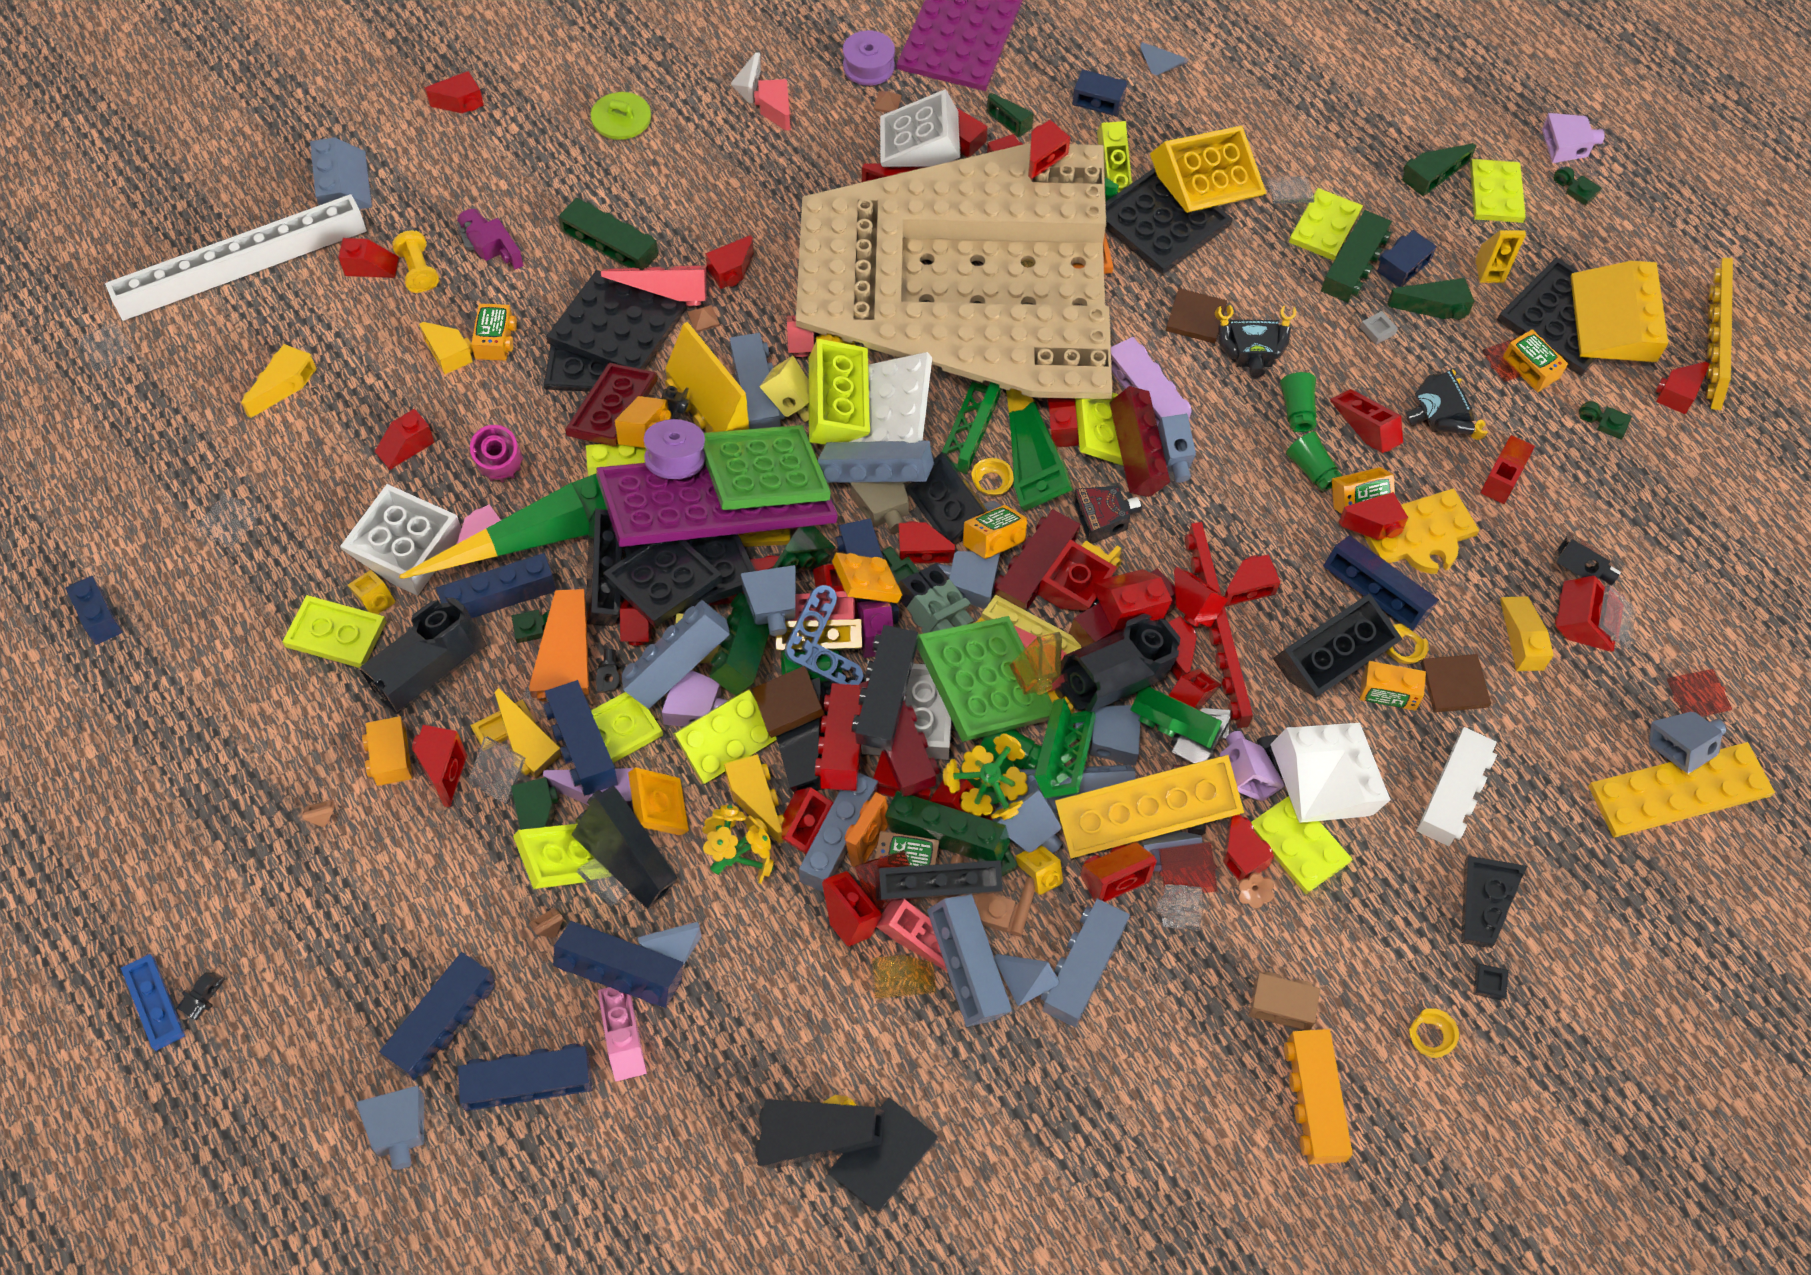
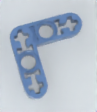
[784,585,863,685]

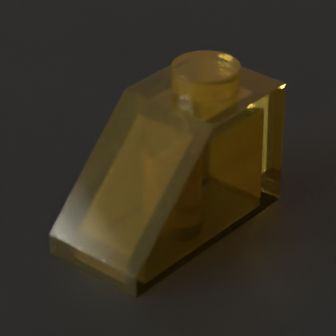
[1009,632,1062,695]
[872,955,936,999]

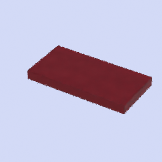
[565,363,658,447]

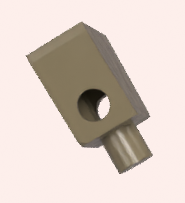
[850,482,909,533]

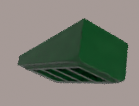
[986,93,1034,137]

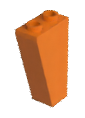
[529,589,589,702]

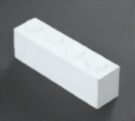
[1416,727,1497,846]

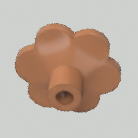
[1238,872,1274,909]

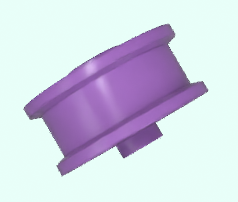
[843,30,895,86]
[644,419,705,479]

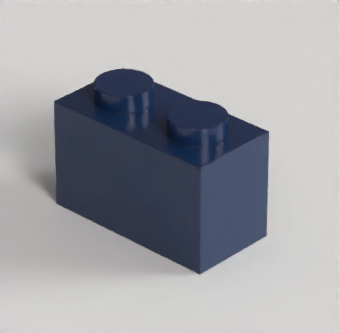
[1072,69,1128,117]
[1377,230,1437,287]
[65,575,123,645]

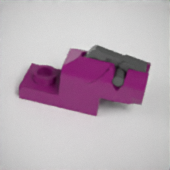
[457,209,524,270]

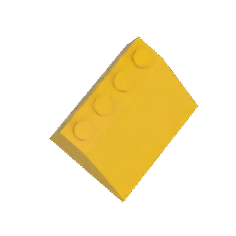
[1150,126,1267,213]
[1570,261,1669,362]
[665,322,749,433]

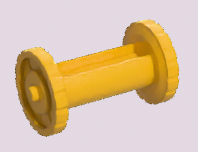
[392,230,439,293]

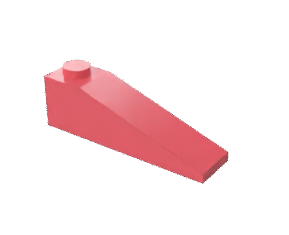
[601,265,707,306]

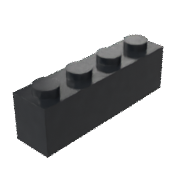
[586,508,622,626]
[851,625,918,751]
[874,860,1003,901]

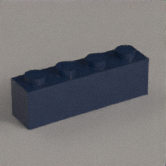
[835,518,899,624]
[1323,535,1440,631]
[436,553,556,618]
[542,680,618,796]
[553,920,684,1008]
[379,951,495,1081]
[458,1044,593,1111]

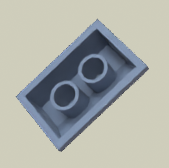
[310,137,372,209]

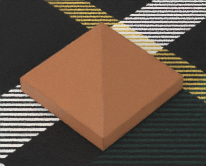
[874,91,902,113]
[687,305,720,333]
[302,799,335,827]
[529,908,563,938]

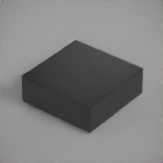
[1473,963,1509,1001]

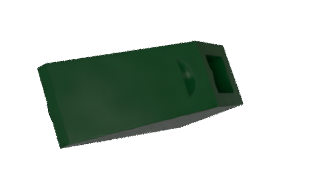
[772,526,836,571]

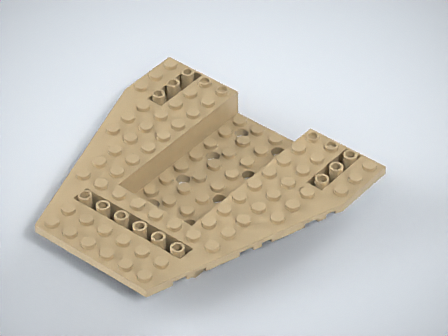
[796,143,1112,399]

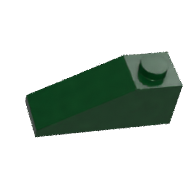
[1402,143,1476,197]
[1387,278,1475,320]
[511,777,559,830]

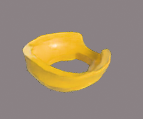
[971,458,1014,496]
[1386,623,1429,664]
[1409,1008,1459,1058]

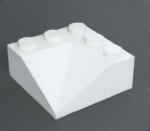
[880,89,960,167]
[340,484,462,596]
[861,661,951,760]
[1270,723,1390,823]

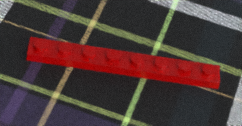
[1185,522,1253,729]

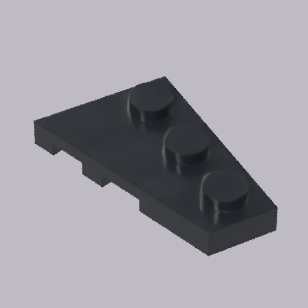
[1461,856,1528,948]

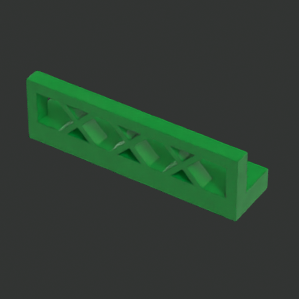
[942,382,1002,474]
[1034,698,1096,798]

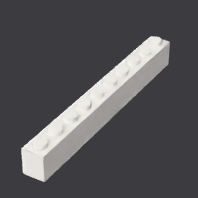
[105,194,367,321]

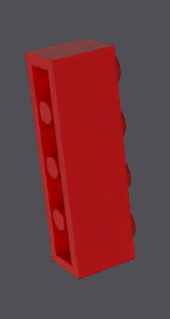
[815,683,862,791]

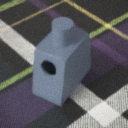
[1158,413,1196,483]
[937,551,1000,609]
[741,565,796,636]
[1075,705,1140,766]
[1649,712,1726,774]
[991,779,1062,853]
[357,1085,424,1170]

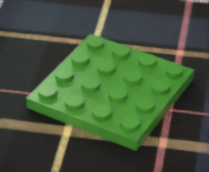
[703,425,831,510]
[917,616,1053,742]

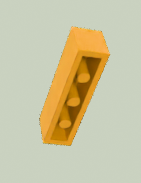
[1284,1029,1353,1165]

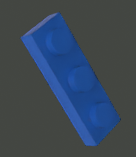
[121,953,186,1051]

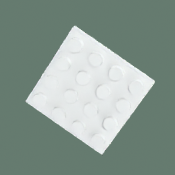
[824,352,932,447]

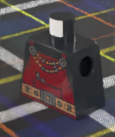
[1073,486,1141,544]
[1554,532,1621,586]

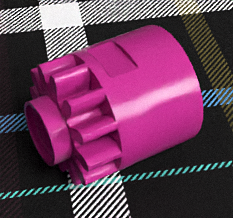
[470,425,523,483]

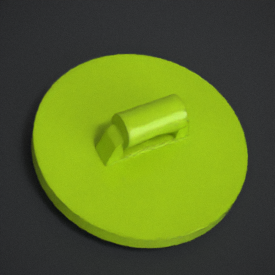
[591,92,651,140]

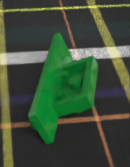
[1130,686,1223,748]

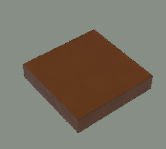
[1166,288,1228,344]
[1421,654,1492,713]
[752,666,825,738]

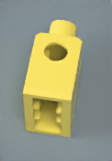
[759,355,809,422]

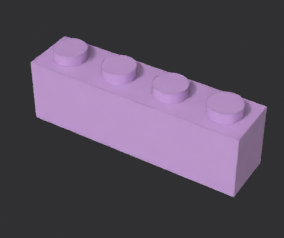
[1111,337,1192,426]

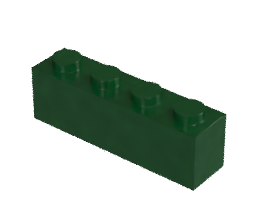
[558,197,659,270]
[1321,210,1392,303]
[709,593,770,696]
[885,791,1010,862]

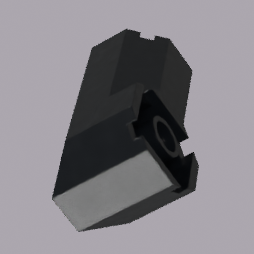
[360,598,487,715]
[1057,614,1181,712]

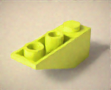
[1097,121,1132,193]

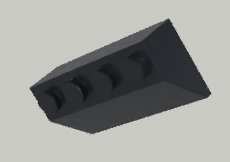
[1273,593,1403,698]

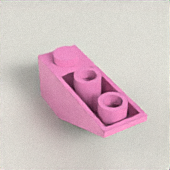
[598,987,647,1082]

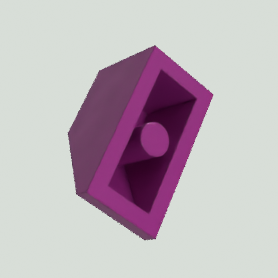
[857,600,893,658]

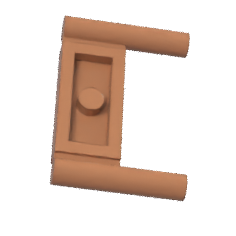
[937,855,1035,937]

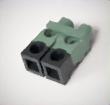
[895,563,974,633]

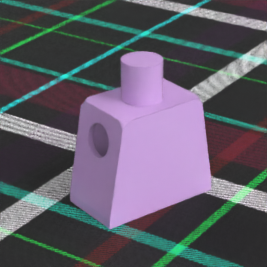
[1542,113,1604,163]
[662,670,728,727]
[1220,731,1285,801]

